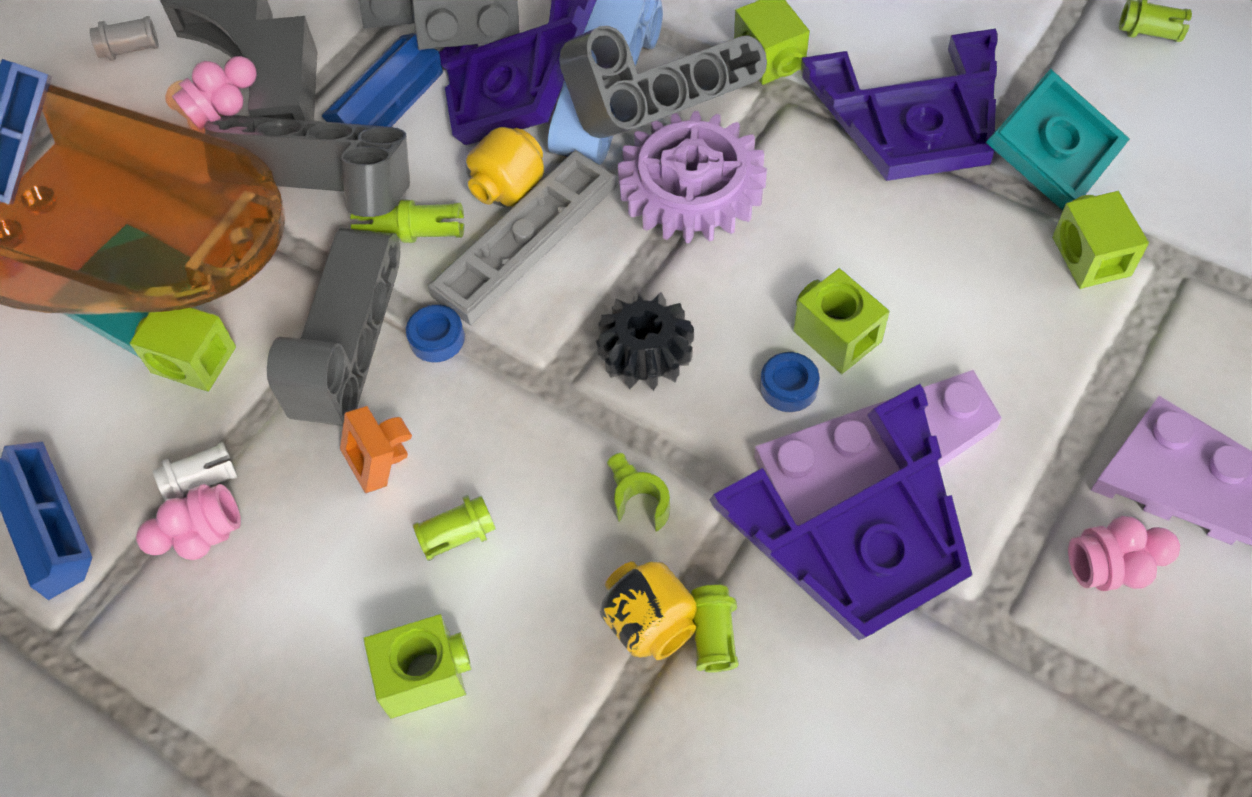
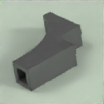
[160,0,318,121]
[359,0,520,50]

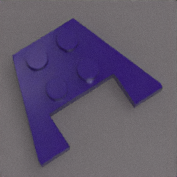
[439,0,597,146]
[801,28,998,181]
[709,384,973,640]

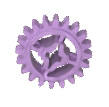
[618,111,767,243]

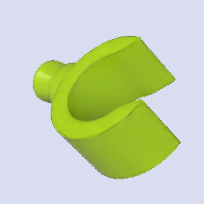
[607,453,670,532]

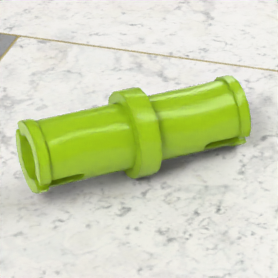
[350,200,465,243]

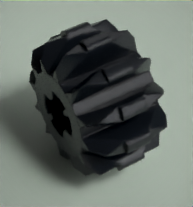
[596,290,694,391]

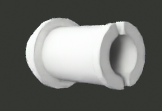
[153,442,238,501]

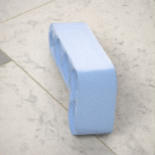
[548,0,663,165]

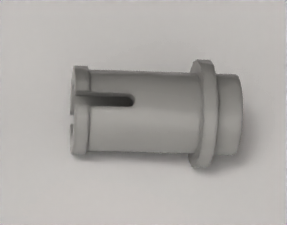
[90,16,159,61]

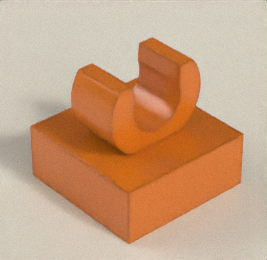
[340,406,412,494]

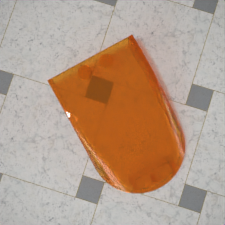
[0,84,285,315]

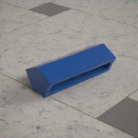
[321,33,443,127]
[0,59,52,204]
[0,441,93,600]

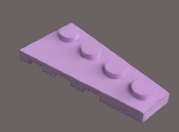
[754,370,1002,525]
[1091,396,1252,546]

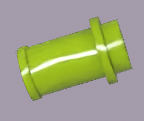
[1119,0,1192,42]
[412,495,496,561]
[691,585,739,673]

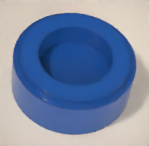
[406,305,465,363]
[760,352,820,412]

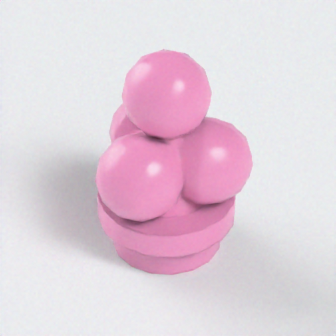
[172,56,257,130]
[136,484,241,560]
[1068,516,1180,591]

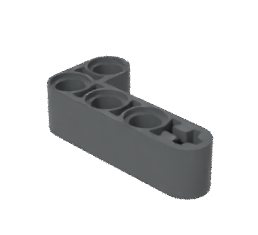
[559,26,767,138]
[204,115,410,217]
[267,228,400,426]

